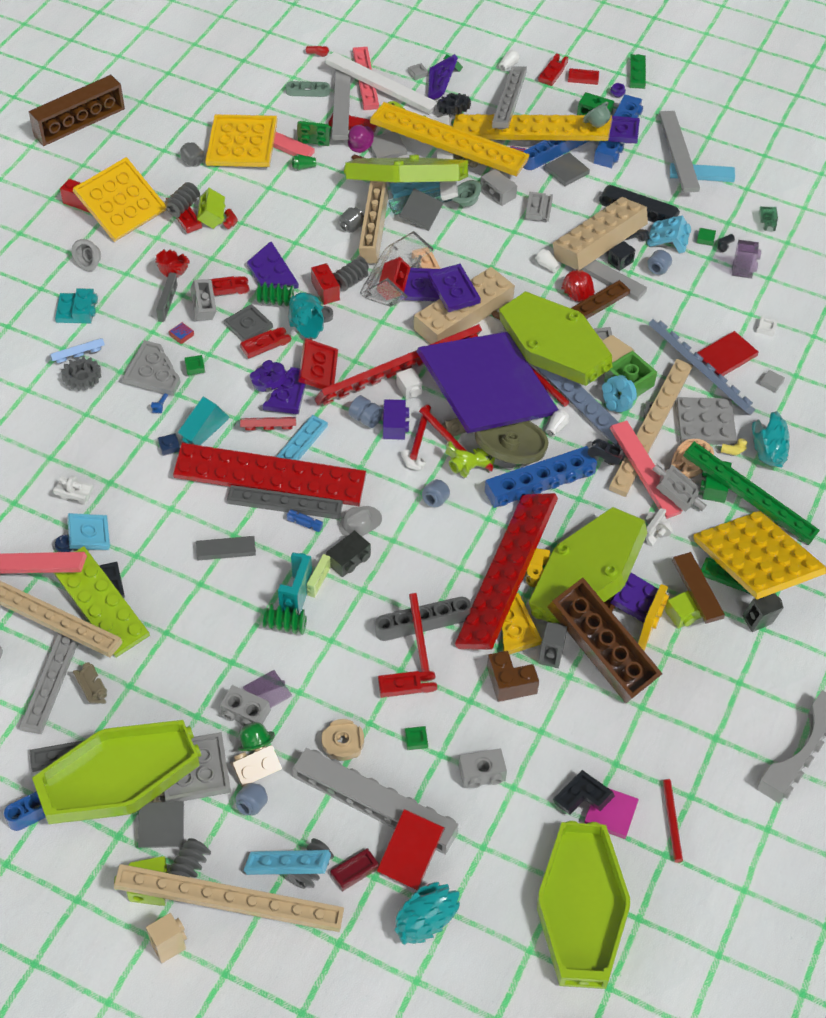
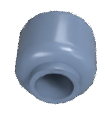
[647,250,672,275]
[422,479,450,508]
[235,783,268,815]

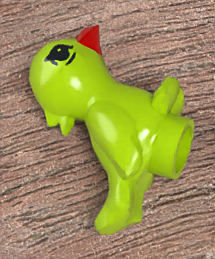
[445,441,495,478]

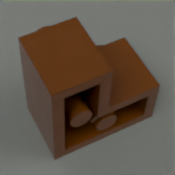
[487,651,539,702]

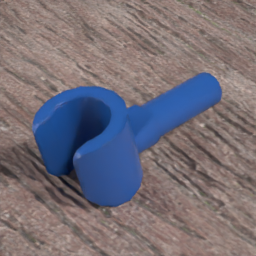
[151,393,168,413]

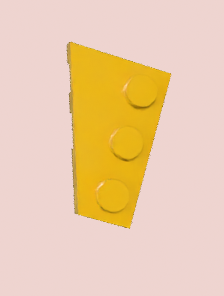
[638,584,670,651]
[502,592,542,655]

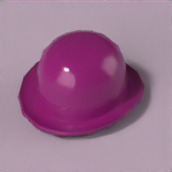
[348,125,374,153]

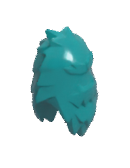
[288,292,324,339]
[752,411,790,468]
[394,882,460,945]

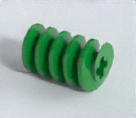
[257,282,294,306]
[262,603,307,635]

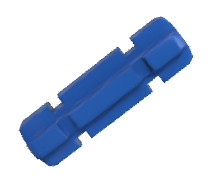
[287,509,323,532]

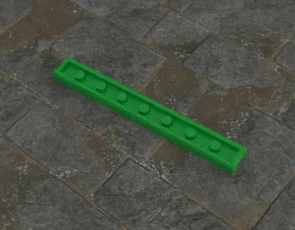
[683,441,820,545]

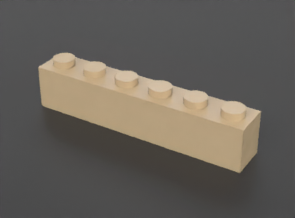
[359,181,389,263]

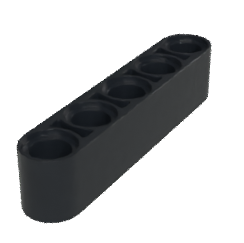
[599,185,680,223]

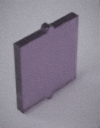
[243,670,292,708]

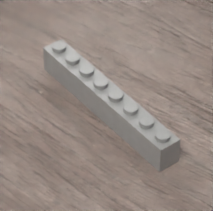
[293,748,459,855]

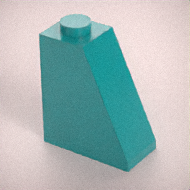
[178,396,230,445]

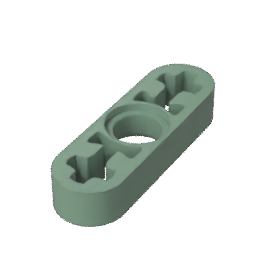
[285,81,330,97]

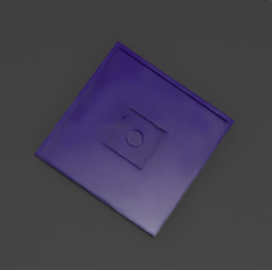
[417,332,559,434]

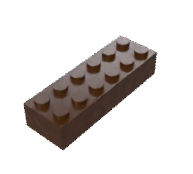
[28,74,125,146]
[547,577,663,703]

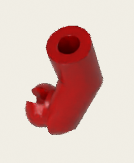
[306,46,329,57]
[223,209,238,229]

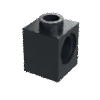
[608,241,636,271]

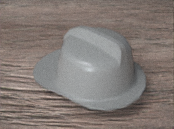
[339,506,382,537]

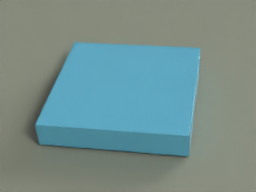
[67,513,110,550]

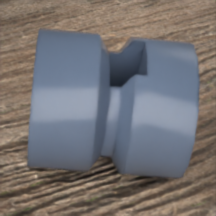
[349,395,383,428]

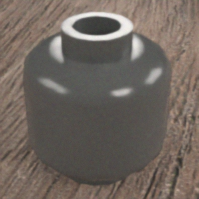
[180,142,204,167]
[339,207,364,232]

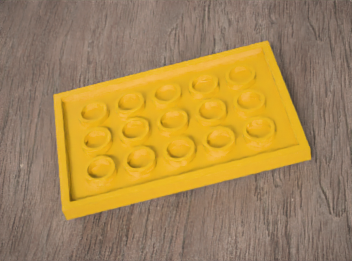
[693,511,826,599]

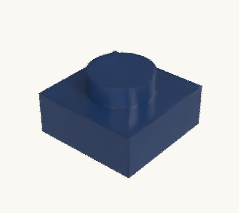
[158,433,180,456]

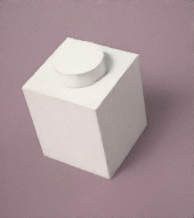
[396,367,422,400]

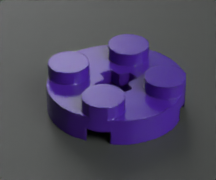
[250,360,287,392]

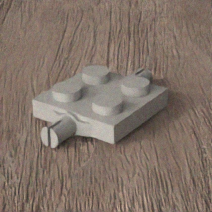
[652,464,707,512]

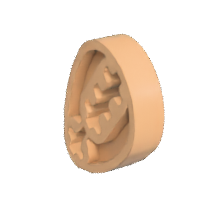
[671,439,714,479]

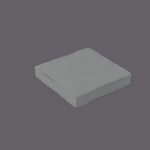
[370,132,407,158]

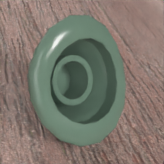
[583,102,611,128]
[452,180,481,207]

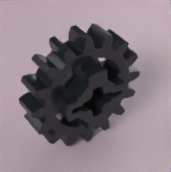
[437,93,471,116]

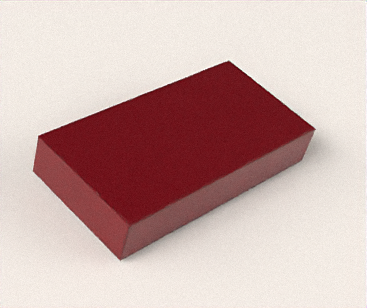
[330,848,379,892]

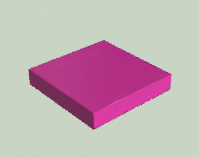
[584,789,639,839]

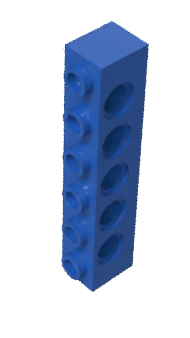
[594,94,643,169]
[484,446,597,508]

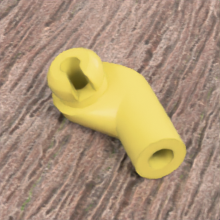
[721,438,748,455]

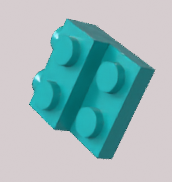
[55,288,98,324]

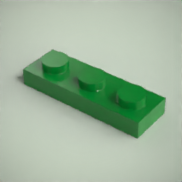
[630,54,646,89]

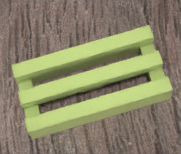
[307,554,331,598]

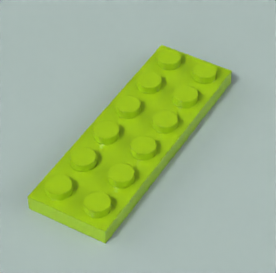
[53,546,150,658]

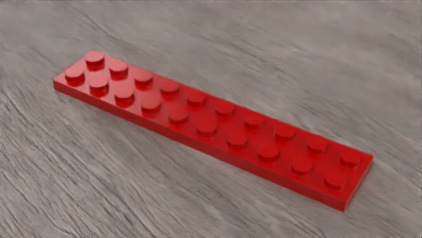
[314,324,482,406]
[173,443,366,507]
[455,493,558,650]

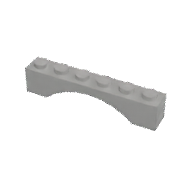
[757,690,826,804]

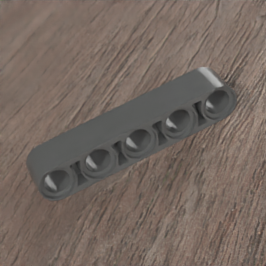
[375,596,471,641]

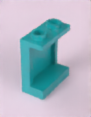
[278,552,312,614]

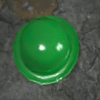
[238,722,275,751]

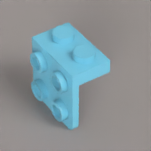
[647,215,691,253]

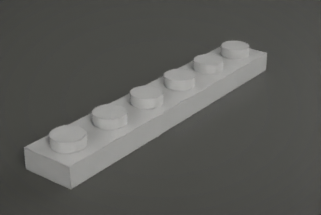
[20,633,78,734]

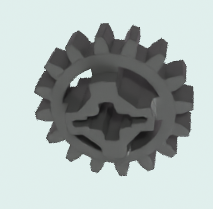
[61,356,102,391]

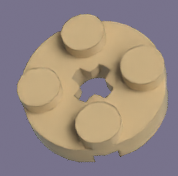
[322,719,364,761]

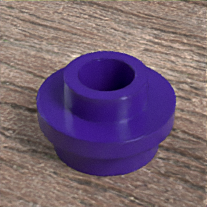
[610,83,626,97]

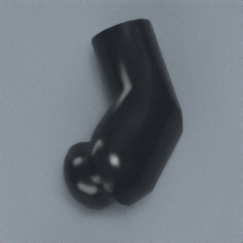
[626,229,650,241]
[717,234,735,252]

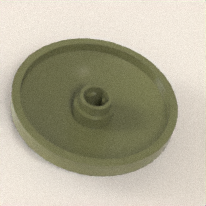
[474,421,549,464]

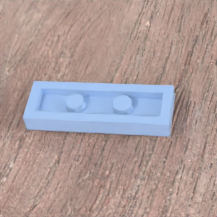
[49,338,105,363]

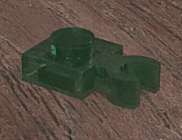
[759,206,778,231]

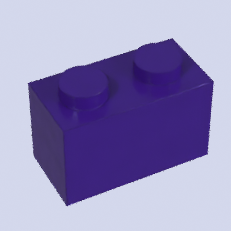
[383,399,409,440]

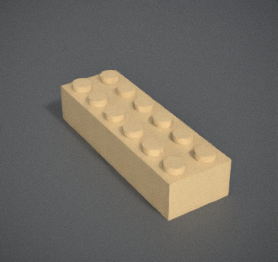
[553,197,648,270]
[414,267,515,344]

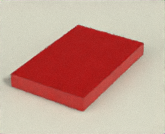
[697,331,759,376]
[298,338,338,389]
[377,809,445,890]

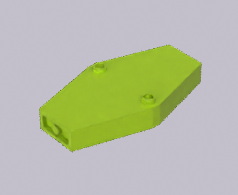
[344,154,468,182]
[499,291,613,386]
[529,507,647,624]
[32,720,202,824]
[537,821,630,989]

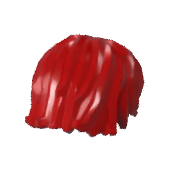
[155,249,190,278]
[561,270,595,302]

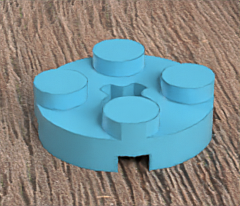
[602,375,637,412]

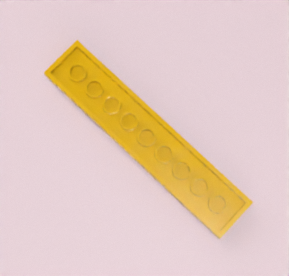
[370,102,530,177]
[453,114,612,141]

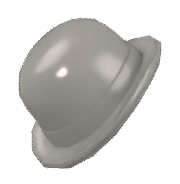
[71,239,101,271]

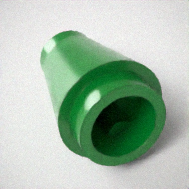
[292,154,316,170]

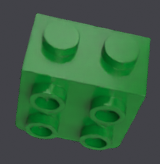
[297,121,332,146]

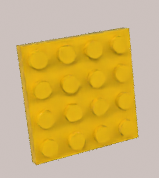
[205,114,278,167]
[73,157,167,242]

